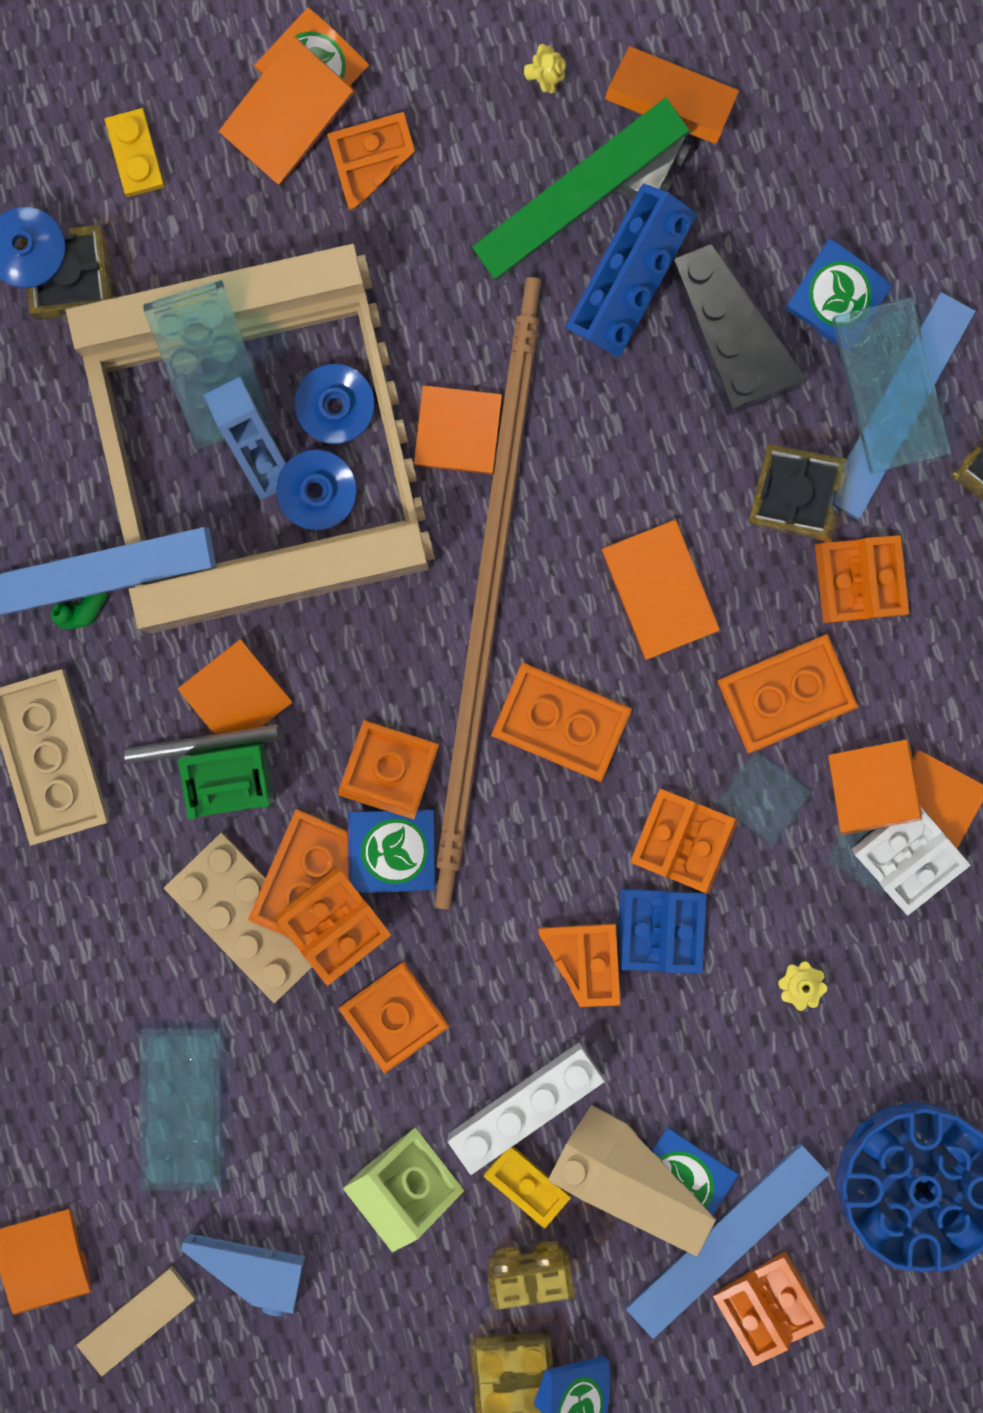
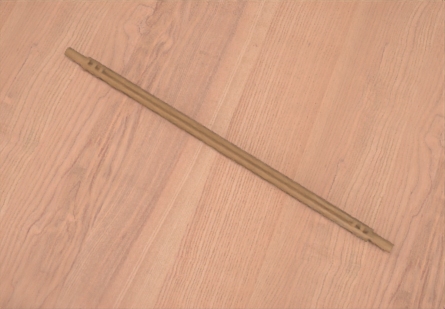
[435,277,541,910]

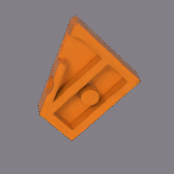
[327,112,415,211]
[538,923,620,1007]

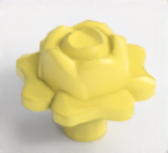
[524,44,566,94]
[778,961,828,1011]

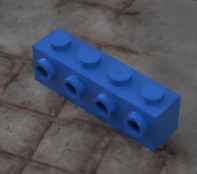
[565,183,698,358]

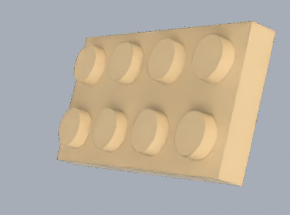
[0,669,110,846]
[164,832,312,1003]

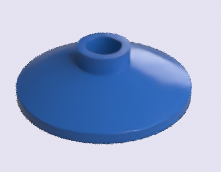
[0,207,66,288]
[294,364,375,444]
[276,450,356,530]

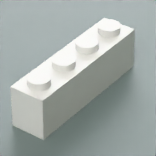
[447,1042,604,1175]

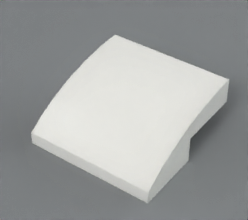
[852,807,971,916]

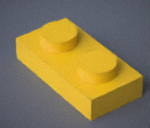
[104,108,165,198]
[483,1146,571,1229]

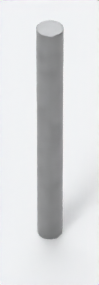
[124,724,282,764]

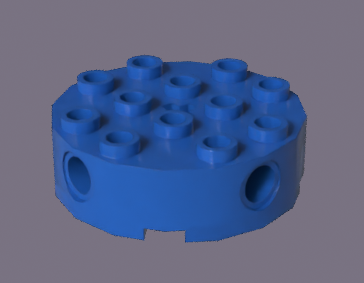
[835,1101,983,1272]

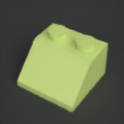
[343,1128,464,1252]

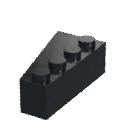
[670,244,808,416]

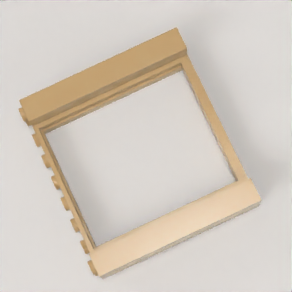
[65,244,435,634]

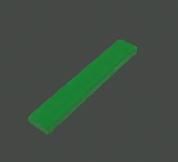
[472,97,691,280]

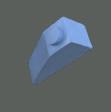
[203,377,286,500]
[181,1234,306,1316]

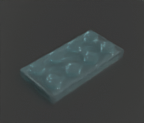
[143,280,273,449]
[832,297,951,474]
[140,1027,222,1191]

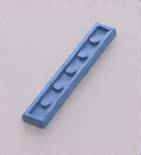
[833,292,976,520]
[0,527,217,616]
[625,1143,829,1339]

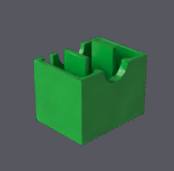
[178,743,275,819]

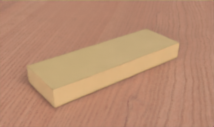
[76,1266,197,1377]

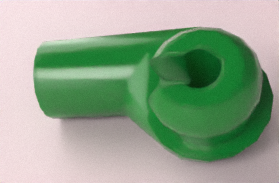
[50,593,109,630]

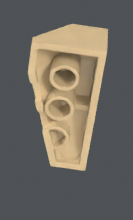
[548,1105,717,1257]

